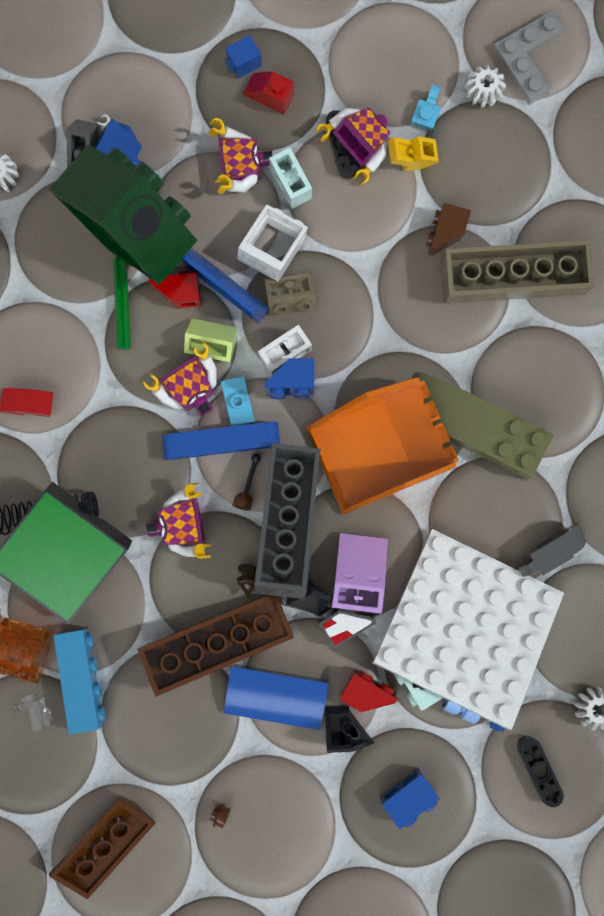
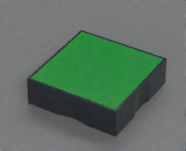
[0,482,132,624]

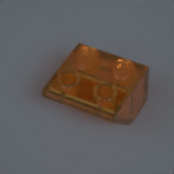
[0,617,51,684]

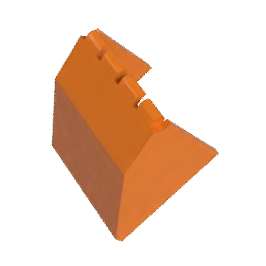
[306,377,459,515]

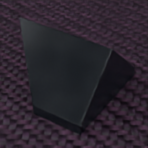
[287,580,332,616]
[325,706,374,753]

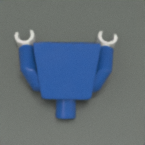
[94,114,142,166]

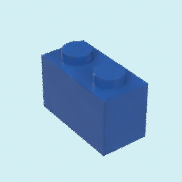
[380,768,440,829]

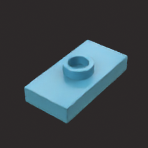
[221,376,255,426]

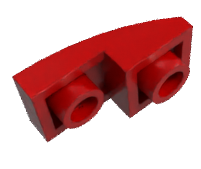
[0,388,54,417]

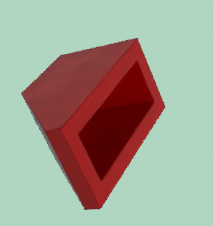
[243,71,294,115]

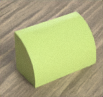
[184,318,238,362]

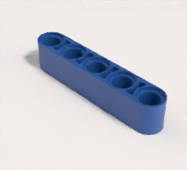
[162,422,281,460]

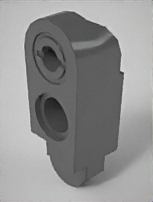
[518,524,586,577]

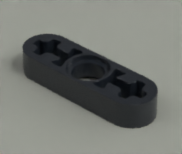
[325,110,359,179]
[517,736,564,807]

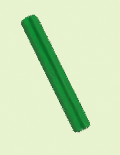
[113,257,131,350]

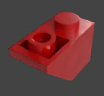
[149,270,202,309]
[339,670,398,713]

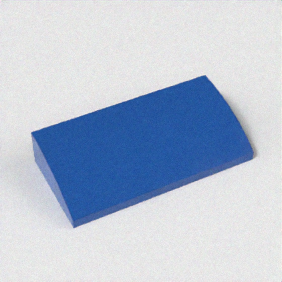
[181,249,269,324]
[224,664,329,730]

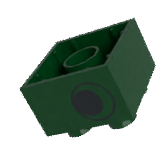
[48,145,198,285]

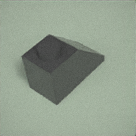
[67,119,99,168]

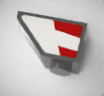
[318,608,376,649]

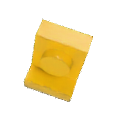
[388,136,439,171]

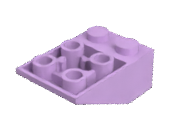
[331,533,388,613]

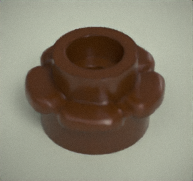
[210,803,231,829]

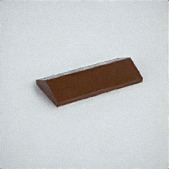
[49,797,155,899]

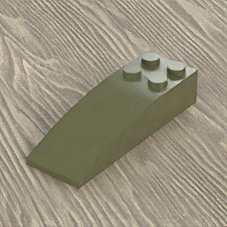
[418,372,554,480]

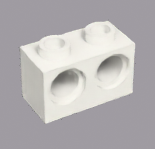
[258,325,312,375]

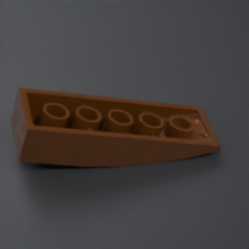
[137,595,294,697]

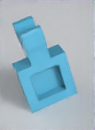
[411,84,441,132]

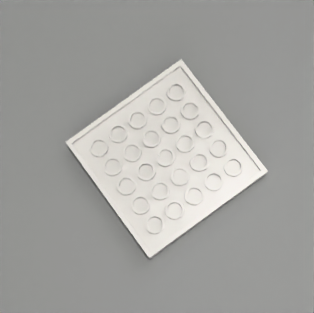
[372,529,564,730]

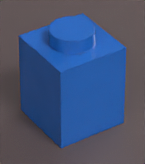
[225,35,262,79]

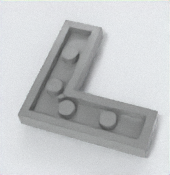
[493,11,565,105]

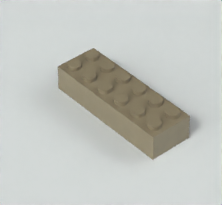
[441,240,594,303]

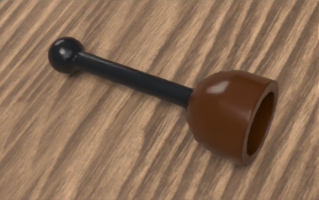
[232,453,261,511]

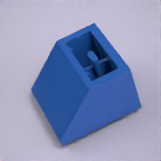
[265,358,314,399]

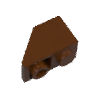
[426,203,471,256]

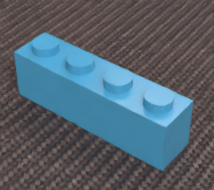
[54,627,106,735]

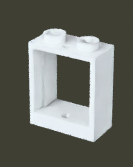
[237,204,308,282]

